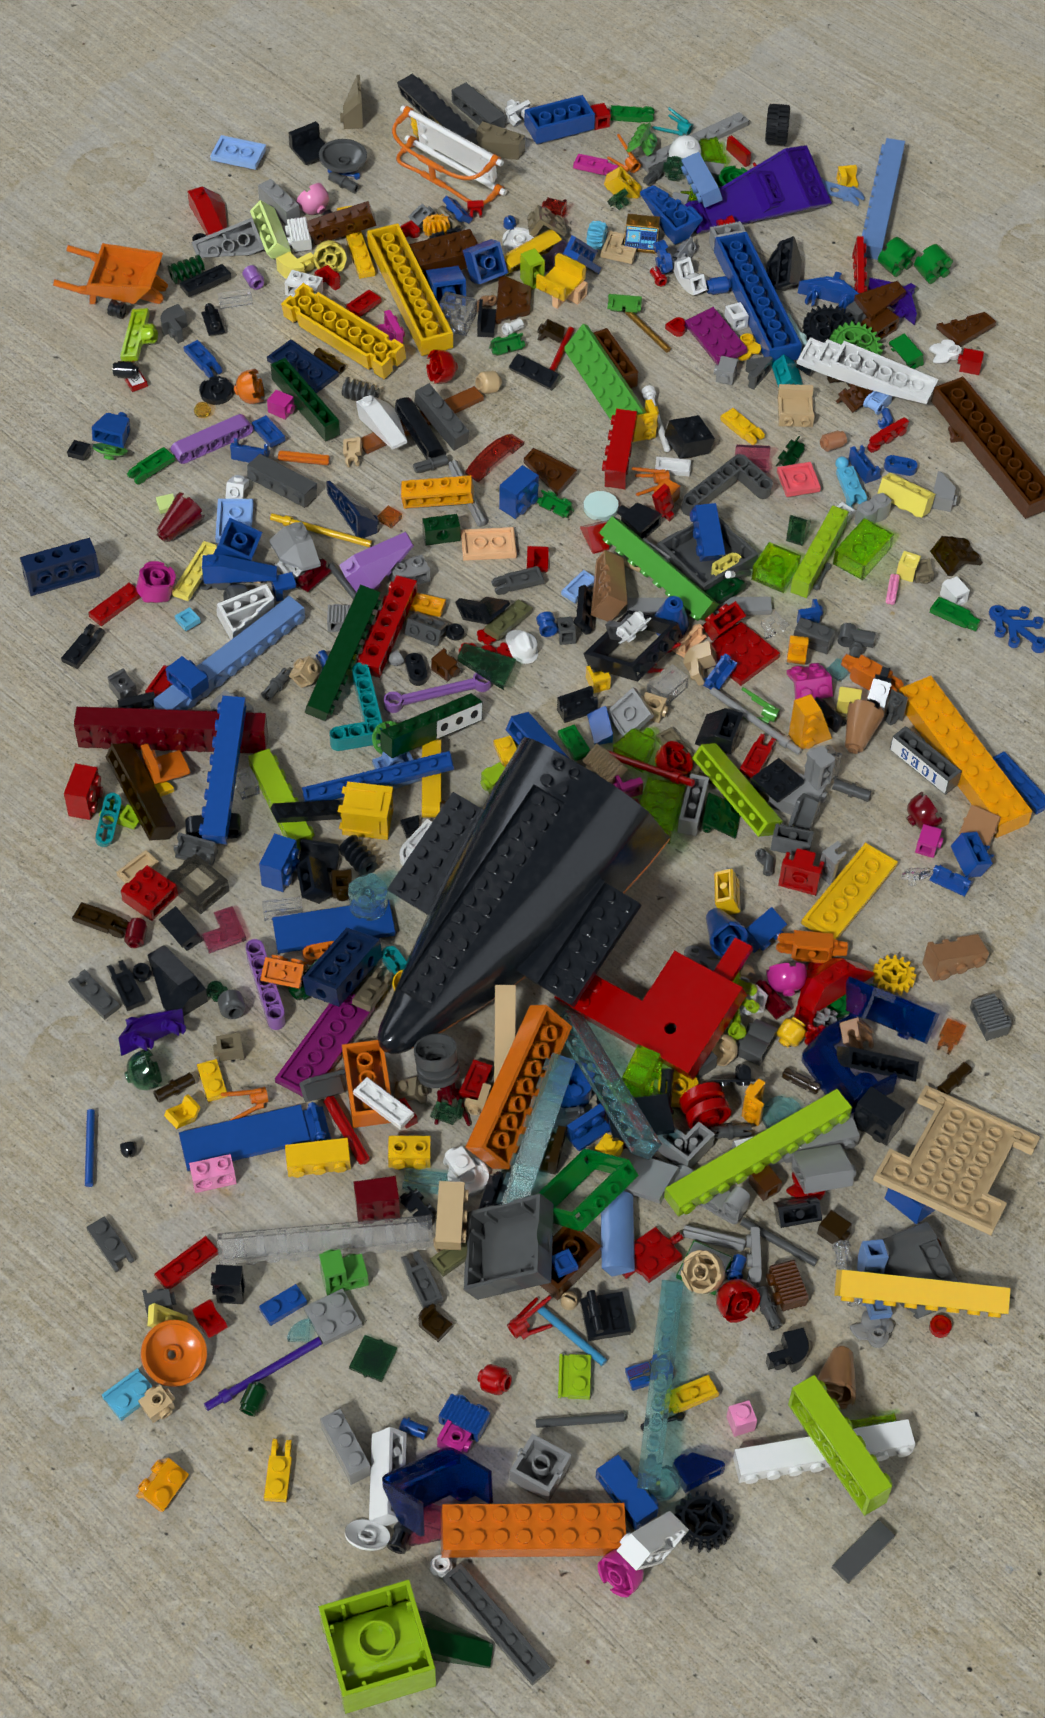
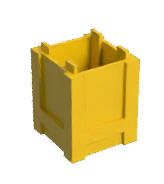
[338,781,394,840]

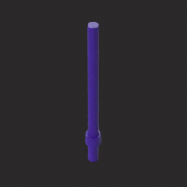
[204,1337,322,1411]

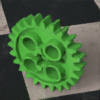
[829,321,883,356]

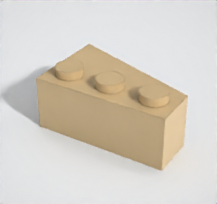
[435,1181,469,1250]

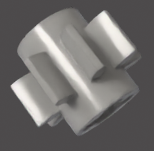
[813,1007,840,1032]

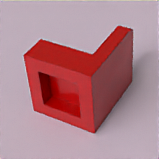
[527,546,549,572]

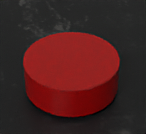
[929,1315,952,1338]

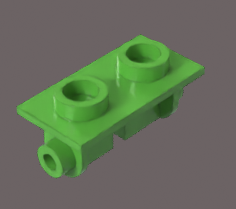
[607,294,642,313]

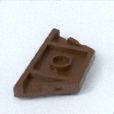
[496,275,531,324]

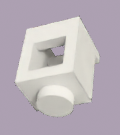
[724,302,749,331]

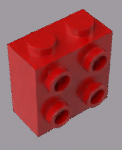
[120,865,178,921]

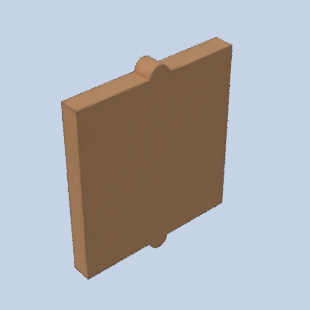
[959,805,1001,846]

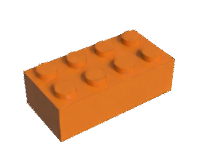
[342,1040,391,1128]

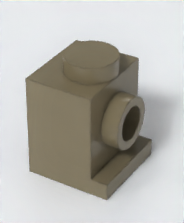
[213,1032,244,1062]

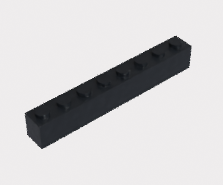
[397,73,478,145]

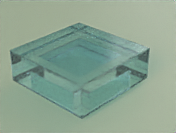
[826,658,850,682]

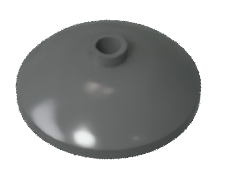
[319,139,367,173]

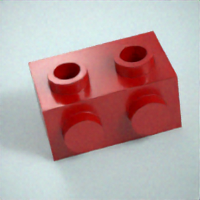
[702,601,746,641]

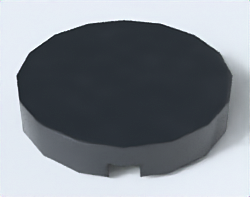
[199,376,233,405]

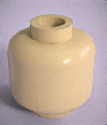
[475,371,502,394]

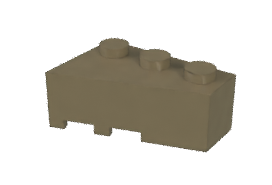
[476,121,525,160]

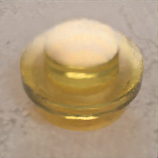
[194,402,211,418]

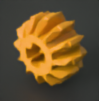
[423,214,450,236]

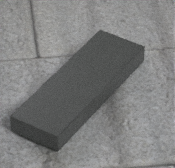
[832,1520,895,1584]

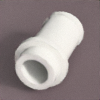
[502,318,524,335]

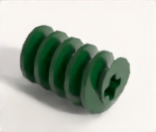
[167,255,205,285]

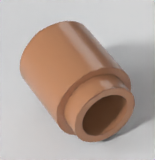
[820,430,847,452]

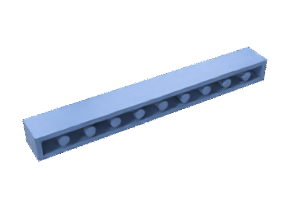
[862,138,905,260]
[154,596,305,710]

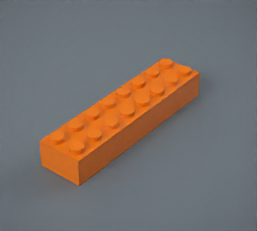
[465,1005,572,1169]
[440,1503,626,1558]

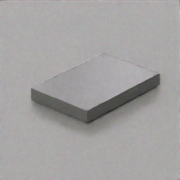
[608,1150,680,1204]

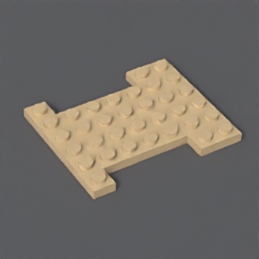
[873,1085,1040,1236]

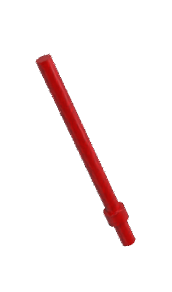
[607,750,695,787]

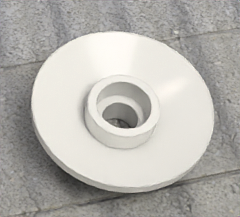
[345,1519,390,1551]

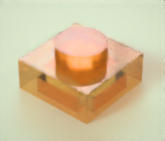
[377,505,402,529]

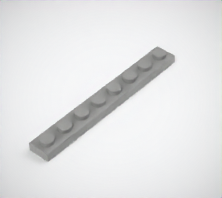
[639,112,749,173]

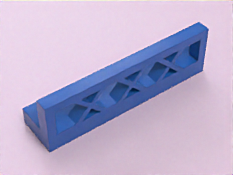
[563,235,601,274]

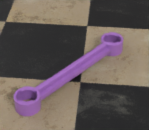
[384,671,492,713]

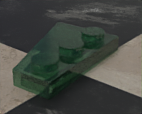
[457,643,516,690]

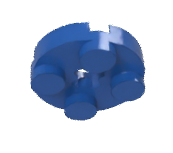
[653,240,673,274]

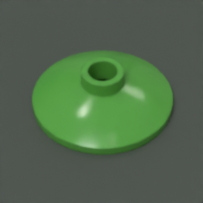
[93,443,128,460]

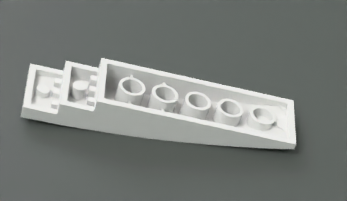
[797,338,939,404]

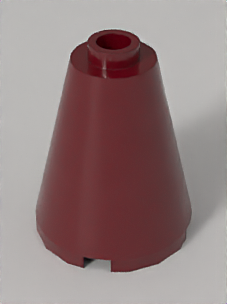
[157,492,205,542]

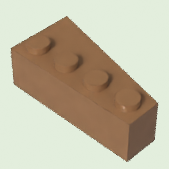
[591,550,627,622]

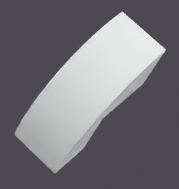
[672,256,708,295]

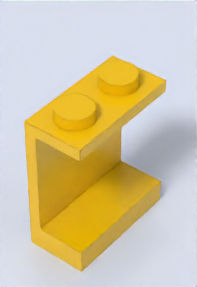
[536,253,586,301]

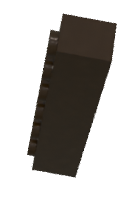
[106,743,176,841]

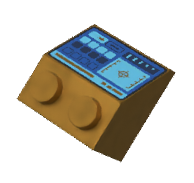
[624,214,660,254]

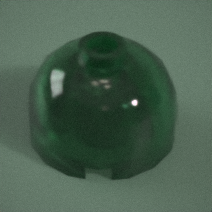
[124,1049,162,1091]

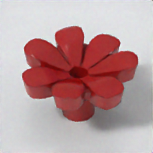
[804,1024,830,1048]

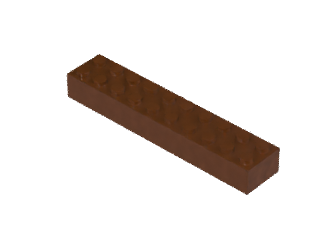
[931,376,1045,519]

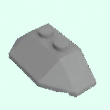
[269,522,321,571]

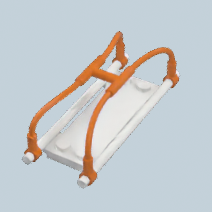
[392,105,507,205]

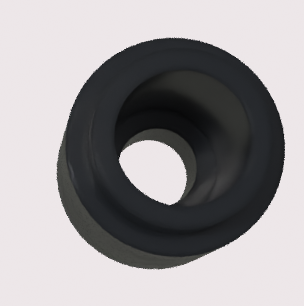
[113,361,139,379]

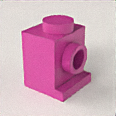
[437,1420,473,1459]

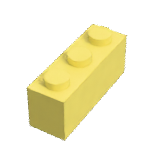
[877,472,936,518]

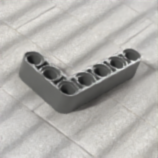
[681,454,773,516]

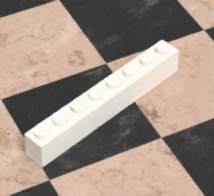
[733,1419,915,1484]

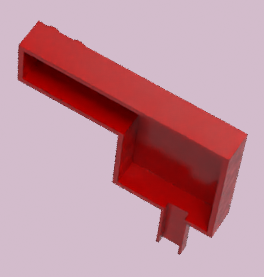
[554,937,753,1080]

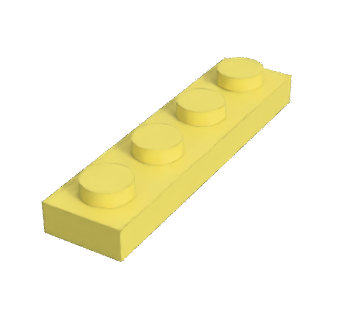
[172,541,217,601]

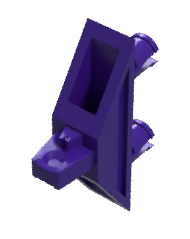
[868,277,917,325]
[118,1009,186,1056]

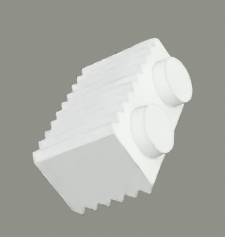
[284,216,312,252]

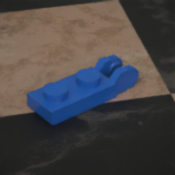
[183,340,222,378]

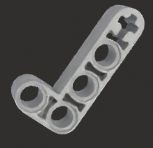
[673,1164,750,1225]

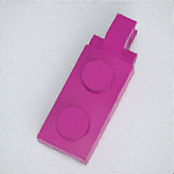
[573,154,618,175]

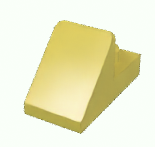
[147,1303,188,1328]

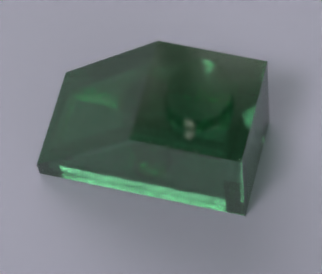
[786,514,811,546]

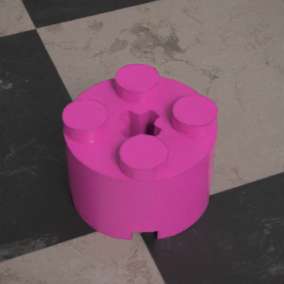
[136,561,176,603]

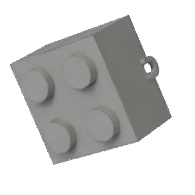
[510,1433,571,1502]

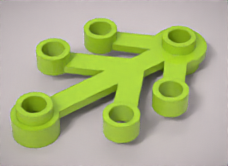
[728,973,760,1040]

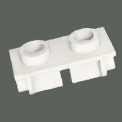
[616,611,651,644]

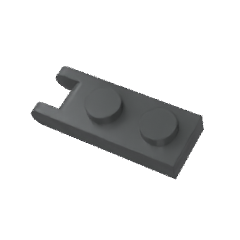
[86,1216,134,1273]

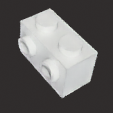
[284,270,324,297]

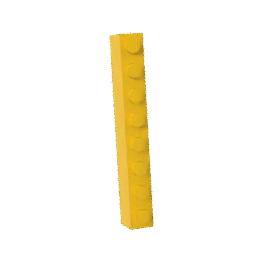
[834,1270,1010,1318]

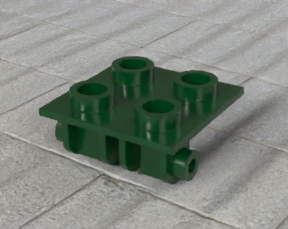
[702,792,740,839]

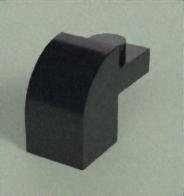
[766,1327,809,1373]

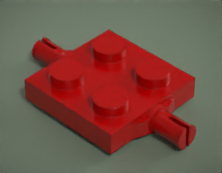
[622,1227,683,1283]

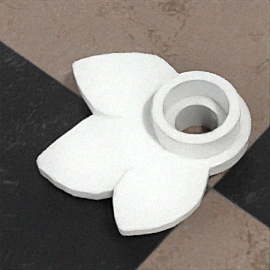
[929,339,962,363]

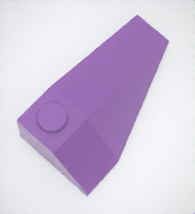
[339,532,414,593]

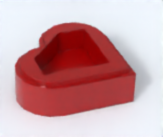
[400,220,420,238]
[665,317,685,337]

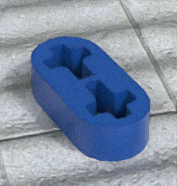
[884,455,917,476]

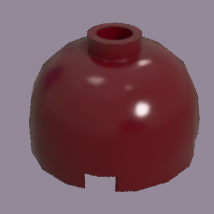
[906,792,943,830]

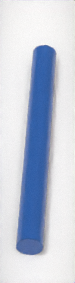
[85,1109,95,1187]

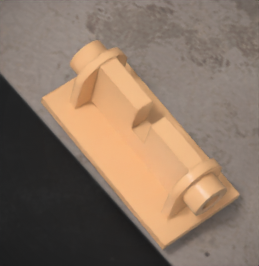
[672,624,707,658]

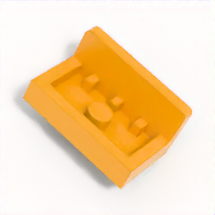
[741,1078,765,1126]
[136,1458,189,1512]

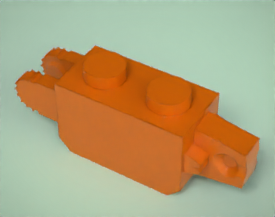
[841,654,904,695]
[776,930,848,963]

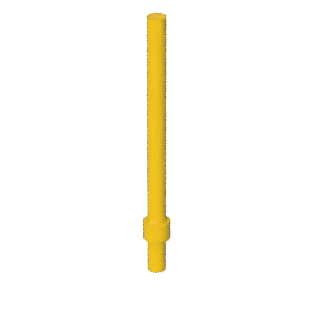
[270,513,372,548]

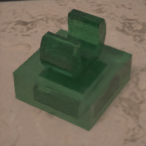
[607,188,629,210]

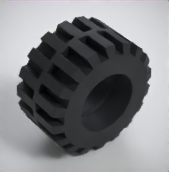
[765,103,790,146]

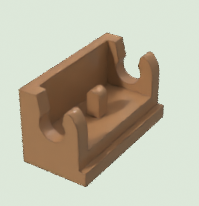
[840,1017,874,1050]

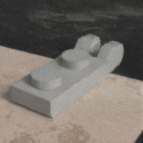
[746,1227,762,1289]

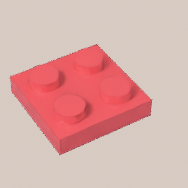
[777,462,821,497]

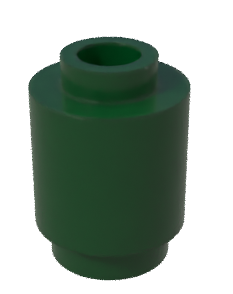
[239,1382,268,1417]

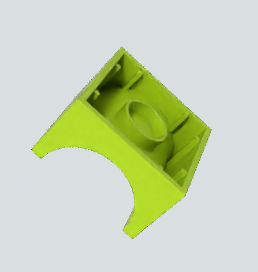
[318,1580,436,1714]

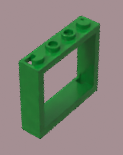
[537,1148,639,1232]

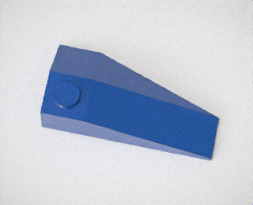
[640,185,702,245]
[202,554,277,584]

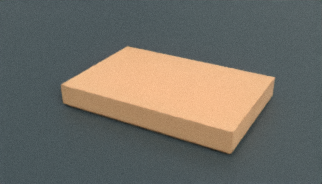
[461,527,517,561]

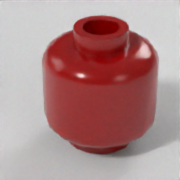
[477,1364,512,1396]

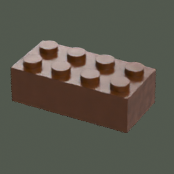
[409,229,478,278]

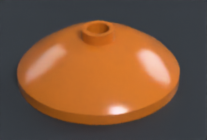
[141,1320,207,1387]

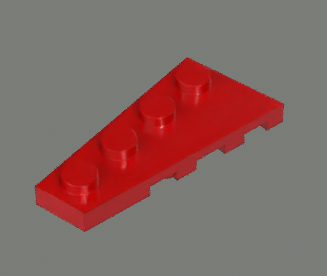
[852,236,867,294]

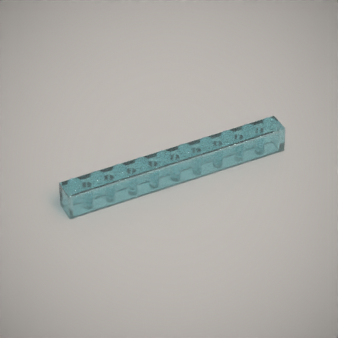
[560,1009,662,1160]
[637,1280,684,1491]

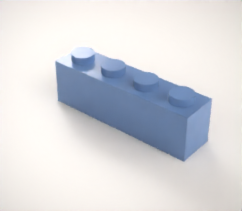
[681,152,723,208]

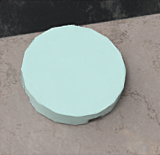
[584,491,619,521]

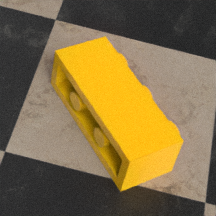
[285,1138,351,1178]

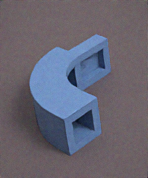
[857,1239,893,1320]

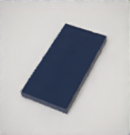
[267,339,339,393]

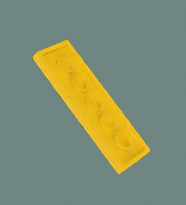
[801,842,898,940]

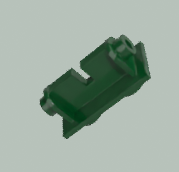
[776,436,805,467]

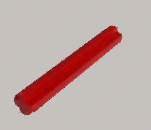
[324,1096,370,1165]

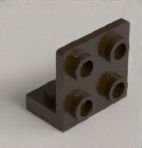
[930,536,983,576]
[516,1125,566,1175]

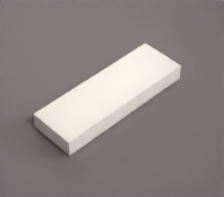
[353,1077,414,1130]

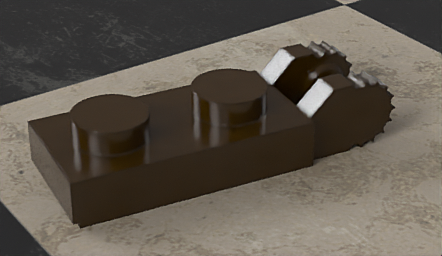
[72,902,129,939]

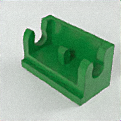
[889,333,924,369]

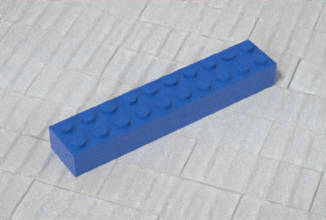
[714,232,802,363]

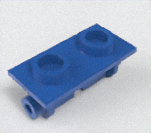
[703,654,738,690]
[929,864,973,897]
[303,1102,331,1142]

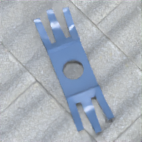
[821,177,865,206]

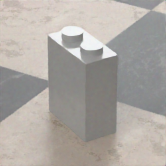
[768,772,828,817]
[791,1144,856,1194]

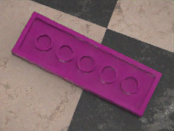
[275,993,375,1097]

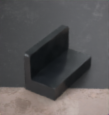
[477,299,496,338]
[298,839,340,873]

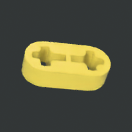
[711,553,742,576]

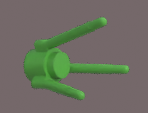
[742,687,780,724]

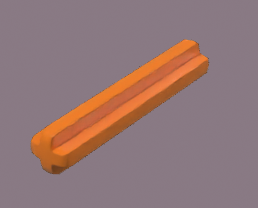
[278,451,330,465]

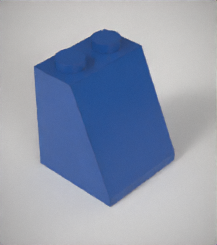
[426,266,466,309]

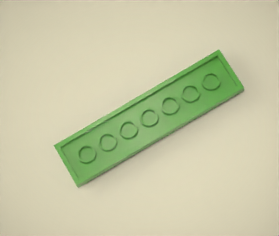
[564,324,647,420]

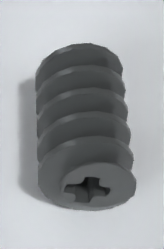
[342,377,380,401]

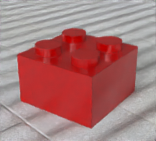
[64,763,103,820]

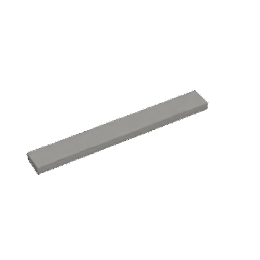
[626,597,772,616]

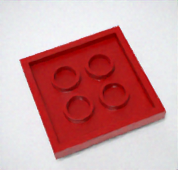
[711,621,780,686]

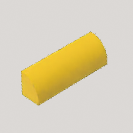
[503,230,562,275]

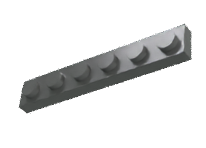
[443,1563,550,1686]

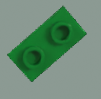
[489,333,525,356]
[537,490,575,518]

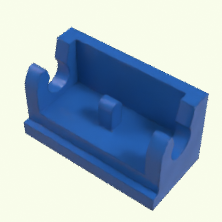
[230,438,270,463]
[848,445,881,484]

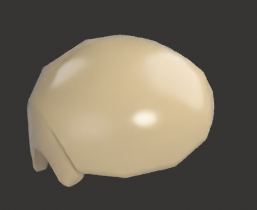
[712,1034,738,1067]

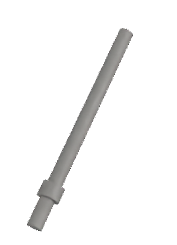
[710,687,802,755]

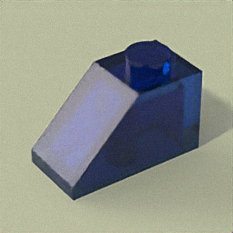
[672,1452,725,1493]

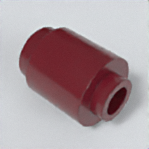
[124,918,147,948]

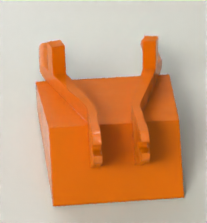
[53,243,168,304]

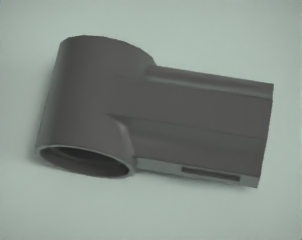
[837,623,876,648]

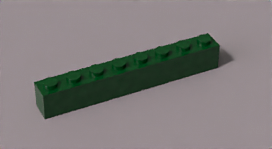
[305,584,382,721]

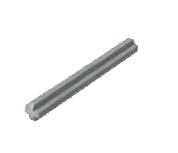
[448,460,486,527]

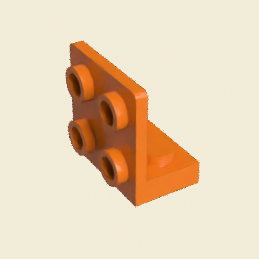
[141,744,190,784]
[260,955,309,989]

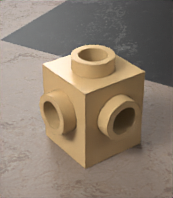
[289,656,322,688]
[138,1385,175,1423]

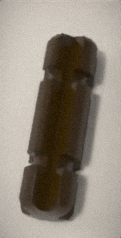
[782,1067,821,1094]

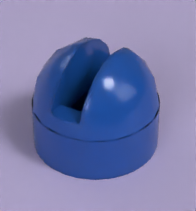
[503,215,516,230]

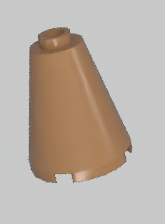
[845,699,885,754]
[817,1346,856,1409]

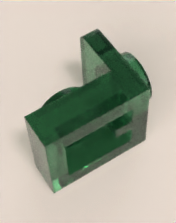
[430,1098,464,1125]

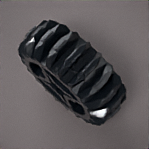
[674,1490,734,1553]

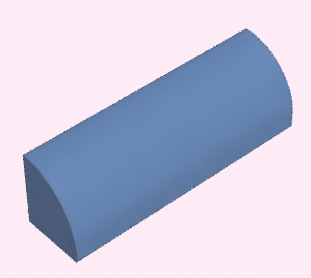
[601,1191,635,1277]

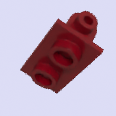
[296,558,331,593]
[755,979,792,1020]

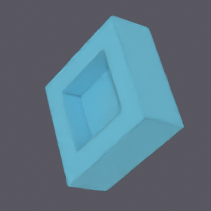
[175,607,201,632]

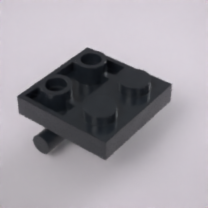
[580,1290,631,1341]

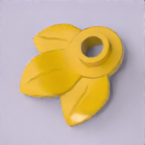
[737,333,761,361]

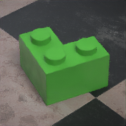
[319,1249,369,1296]

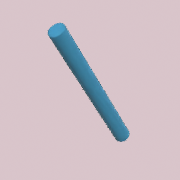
[537,1306,607,1366]

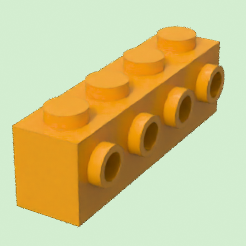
[401,475,474,509]

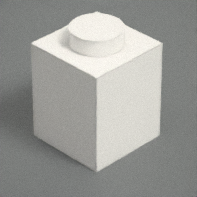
[940,576,970,606]

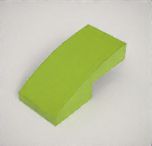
[99,799,139,829]

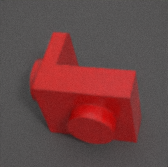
[315,265,341,291]
[192,1299,228,1338]

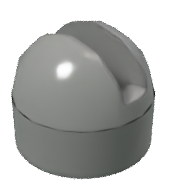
[389,650,404,666]

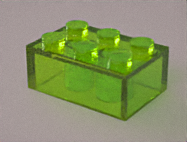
[833,518,894,581]
[640,777,685,844]

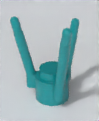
[652,107,693,136]

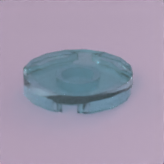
[762,1096,802,1129]

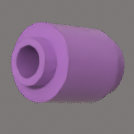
[242,265,264,290]

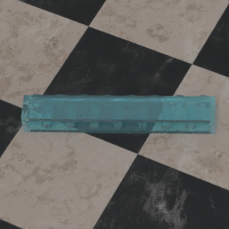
[496,1053,576,1205]

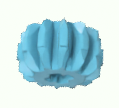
[586,221,608,250]

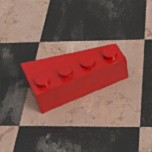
[602,408,637,489]

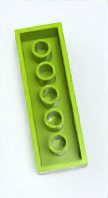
[788,1375,892,1516]

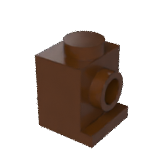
[431,648,460,682]

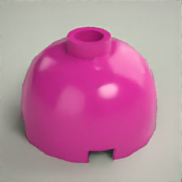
[766,963,807,996]
[597,1549,644,1598]

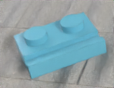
[102,1368,153,1421]

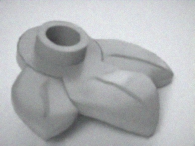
[850,1311,894,1348]

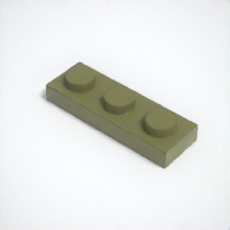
[484,599,533,641]

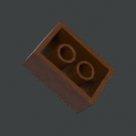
[540,1227,602,1301]

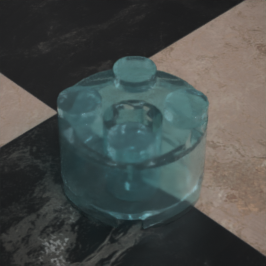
[348,873,388,921]

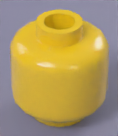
[777,1017,806,1048]

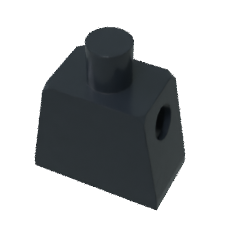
[617,503,661,539]

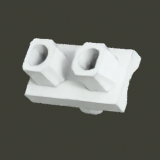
[505,99,530,127]

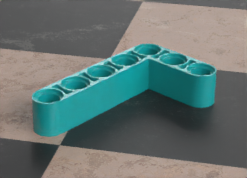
[329,662,382,751]

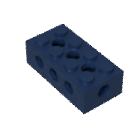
[20,537,100,596]
[302,928,383,1007]

